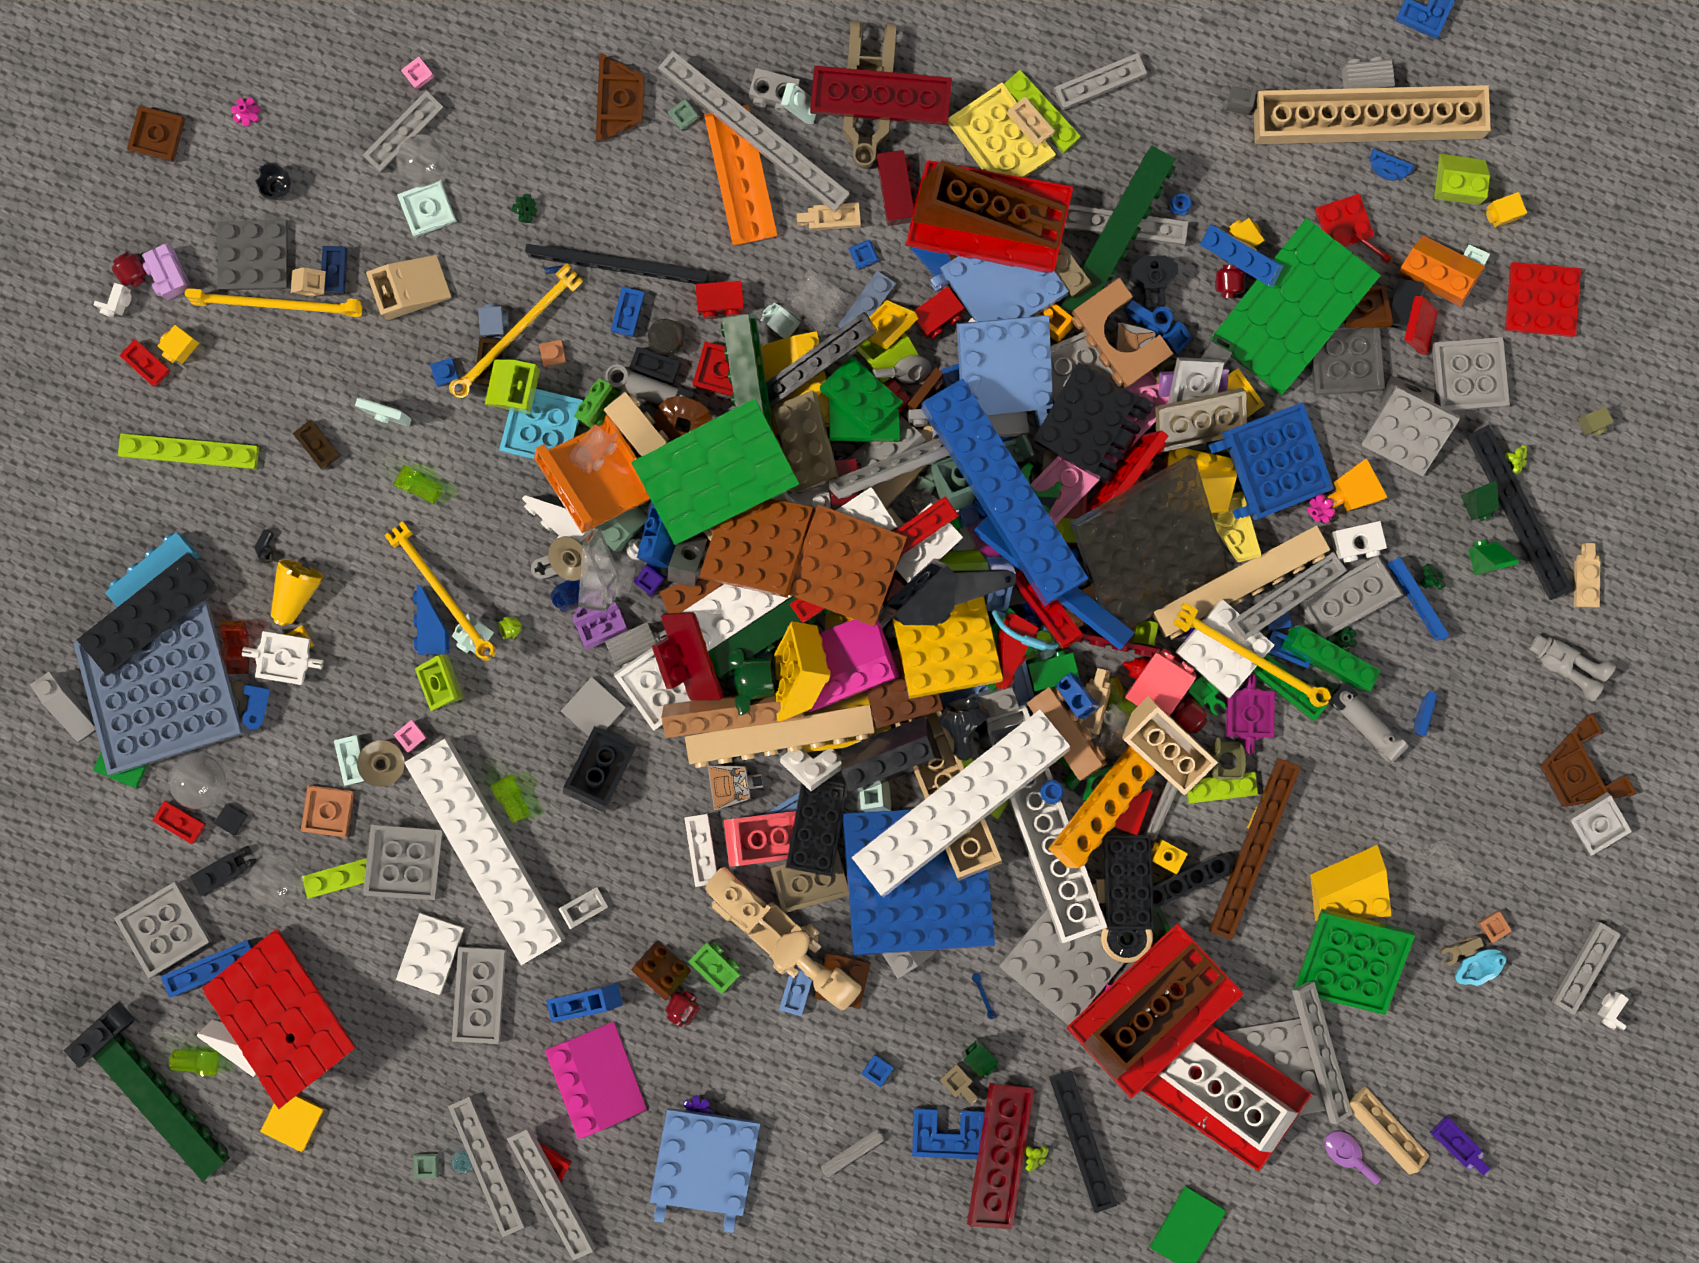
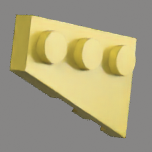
[1203,491,1261,562]

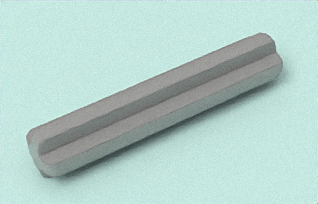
[1144,780,1178,841]
[821,1130,884,1177]

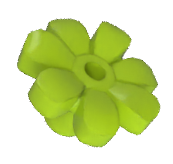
[1505,445,1528,474]
[1024,1145,1048,1172]

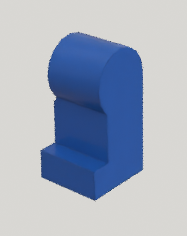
[1056,672,1101,719]
[241,684,270,730]

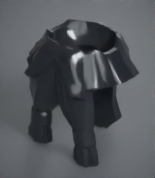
[939,697,993,760]

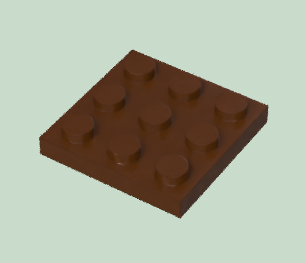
[866,649,945,728]

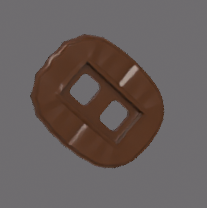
[653,396,713,442]

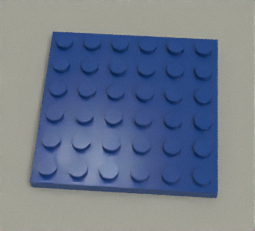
[843,810,995,956]

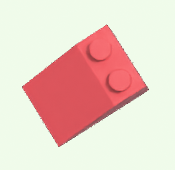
[724,811,796,867]

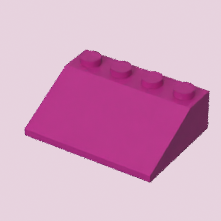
[808,619,901,712]
[545,1021,647,1140]

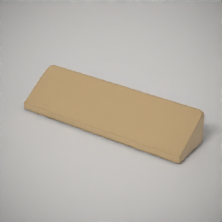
[1349,1086,1430,1175]

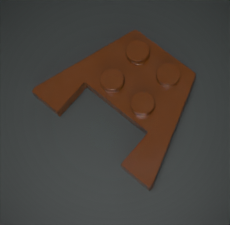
[1539,713,1637,807]

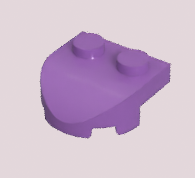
[573,593,629,650]

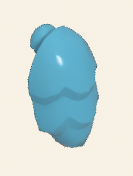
[1455,949,1506,986]

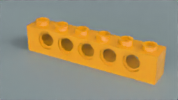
[1048,745,1156,868]

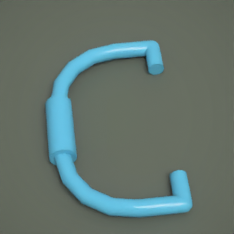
[992,610,1059,650]

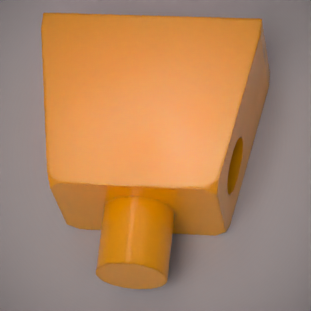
[1326,459,1387,512]

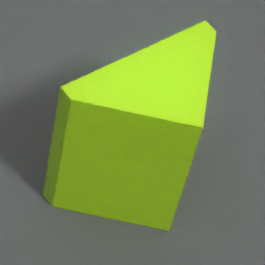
[415,654,464,711]

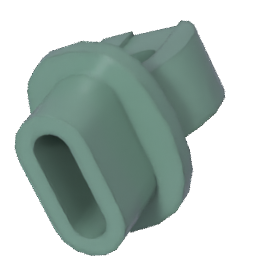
[915,466,936,495]

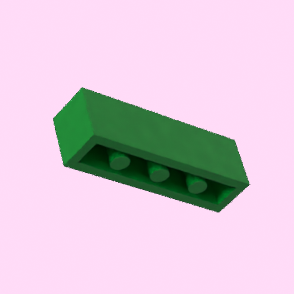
[1281,626,1380,692]

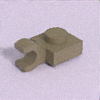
[1439,935,1484,966]
[940,1063,979,1105]

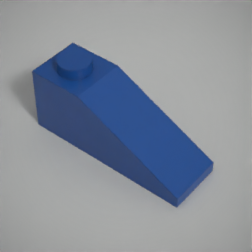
[546,982,623,1023]

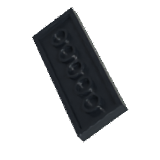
[77,552,219,676]

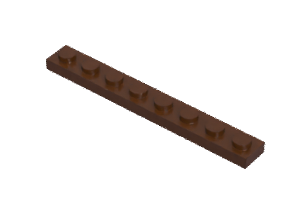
[1209,757,1301,940]

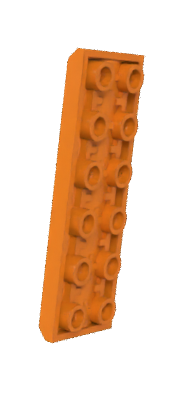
[704,105,778,246]

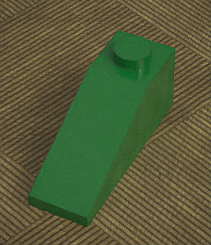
[1468,539,1519,576]

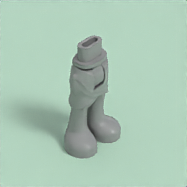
[1529,634,1616,701]

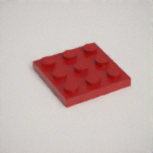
[1505,262,1581,337]

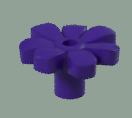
[683,1095,712,1114]

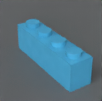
[105,532,200,607]

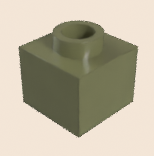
[1578,406,1614,436]

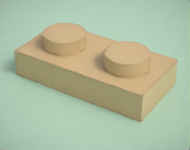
[1007,97,1055,148]

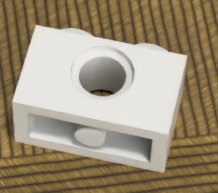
[1330,521,1387,563]

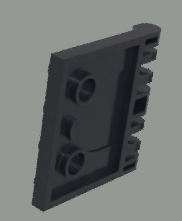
[1032,362,1155,484]

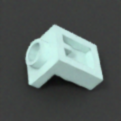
[760,303,800,339]

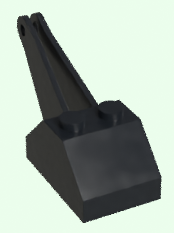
[882,559,1016,626]

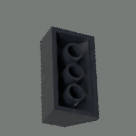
[841,715,943,793]

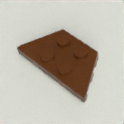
[596,53,645,142]

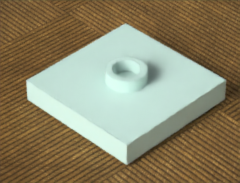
[355,398,412,427]

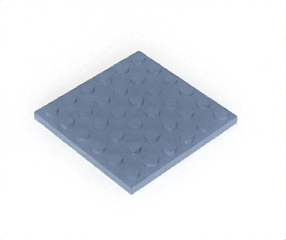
[74,601,244,776]

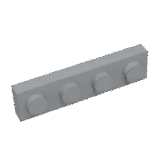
[1054,53,1147,111]
[363,90,443,172]
[1551,922,1621,1015]

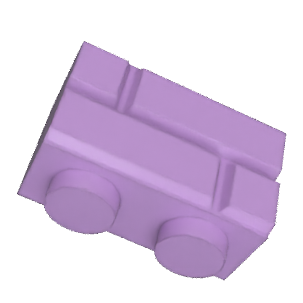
[142,244,192,300]

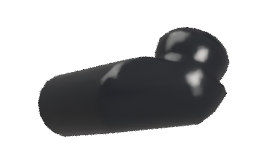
[254,529,274,563]

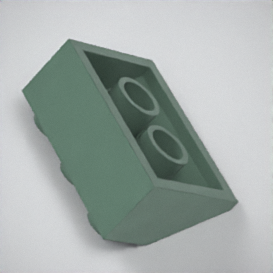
[930,456,976,511]
[592,506,648,552]

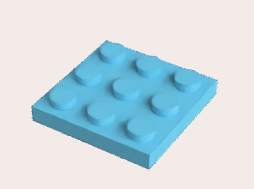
[499,389,583,460]

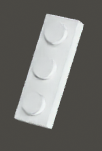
[684,814,717,887]

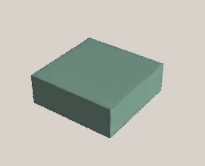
[668,98,700,131]
[413,1153,438,1179]

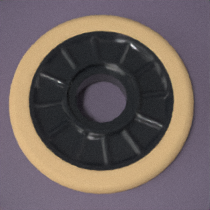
[1101,928,1153,963]

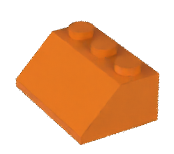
[1399,235,1485,307]

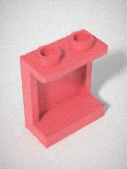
[1125,648,1196,715]

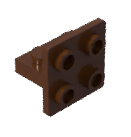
[631,941,691,1001]

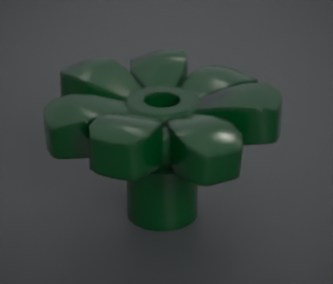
[512,194,537,223]
[1420,563,1445,590]
[1327,626,1357,652]

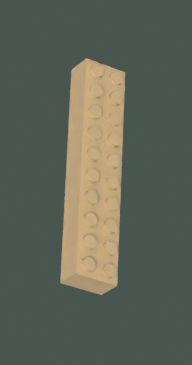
[1253,85,1491,144]

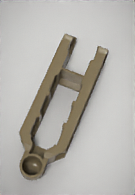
[843,21,897,169]

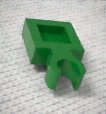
[1187,675,1226,715]

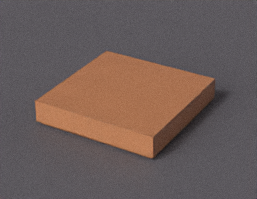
[301,785,355,838]

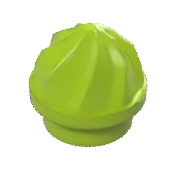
[498,617,522,639]

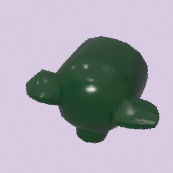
[729,648,778,716]

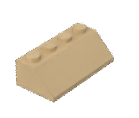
[1123,696,1218,795]

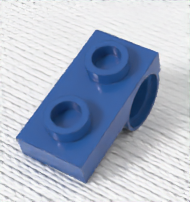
[1125,300,1173,337]

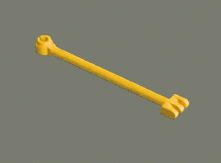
[449,263,583,398]
[185,289,363,317]
[384,521,496,661]
[1173,603,1331,707]

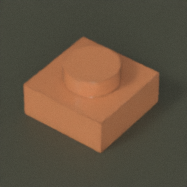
[539,340,567,368]
[1477,911,1512,943]

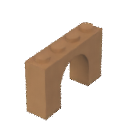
[1071,278,1173,388]

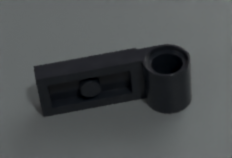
[63,1002,136,1068]

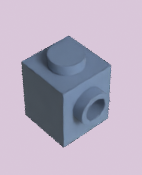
[478,304,510,339]

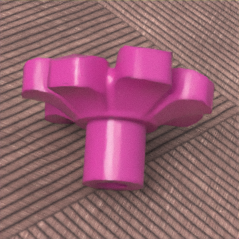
[231,98,261,127]
[1307,494,1335,523]

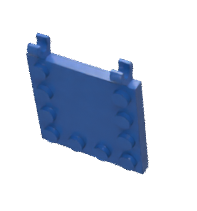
[1209,402,1334,520]

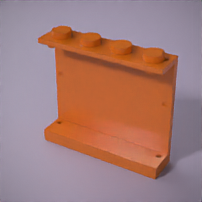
[534,415,651,533]

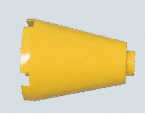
[271,559,323,626]

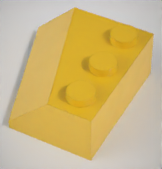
[1157,448,1237,515]
[774,621,830,721]
[1310,845,1391,921]

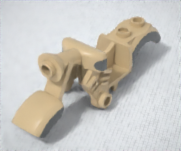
[705,867,861,1010]

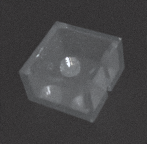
[783,269,847,337]

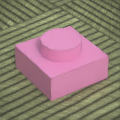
[401,57,434,90]
[393,720,428,753]

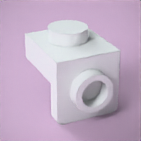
[94,283,131,317]
[1598,991,1629,1030]

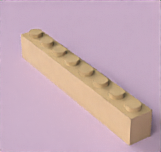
[603,392,713,541]
[1151,526,1330,639]
[685,705,875,768]

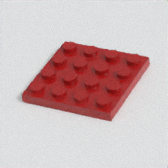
[1086,430,1169,515]

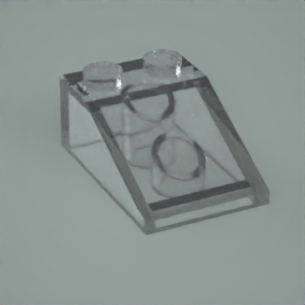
[578,526,622,612]

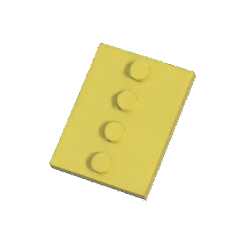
[948,83,1056,178]

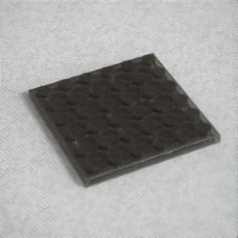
[1070,455,1228,628]

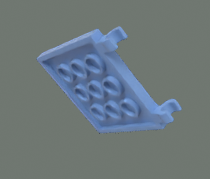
[930,256,1069,322]
[957,315,1053,427]
[650,1107,760,1233]

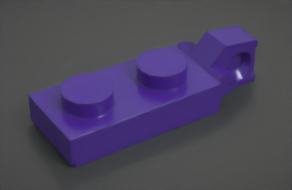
[1429,1116,1490,1175]

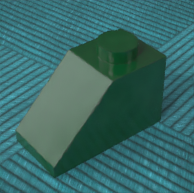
[1460,481,1499,522]
[961,1038,998,1077]

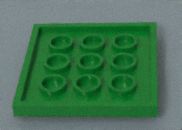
[1294,908,1415,1015]

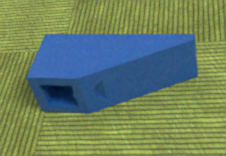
[636,501,676,568]
[413,585,450,656]

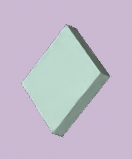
[397,178,457,238]

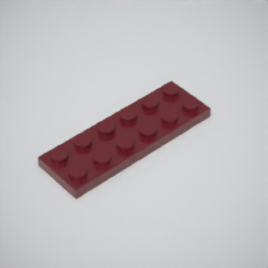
[810,65,952,125]
[967,1083,1035,1229]

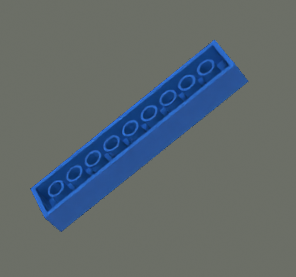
[921,379,1088,607]

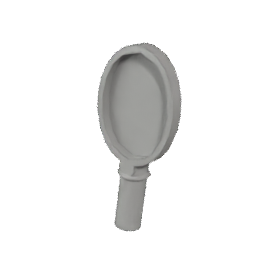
[872,355,931,384]

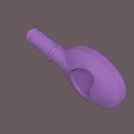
[1325,1131,1381,1185]

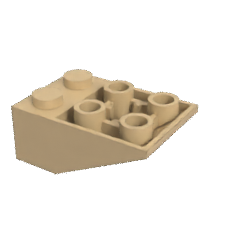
[366,255,452,321]

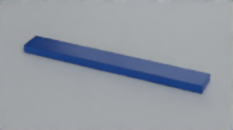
[973,516,1135,650]

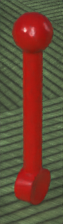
[1353,233,1391,263]

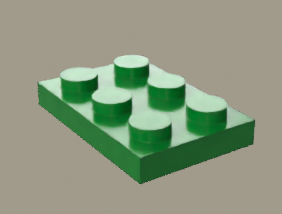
[819,356,903,435]

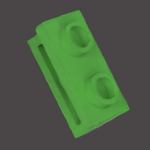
[574,378,619,429]
[688,941,741,994]

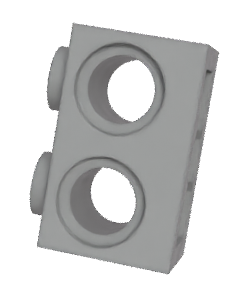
[749,68,800,113]

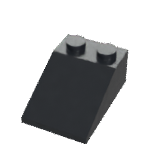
[563,726,637,813]

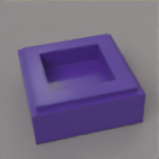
[634,563,666,596]

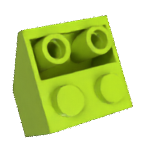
[485,360,540,414]

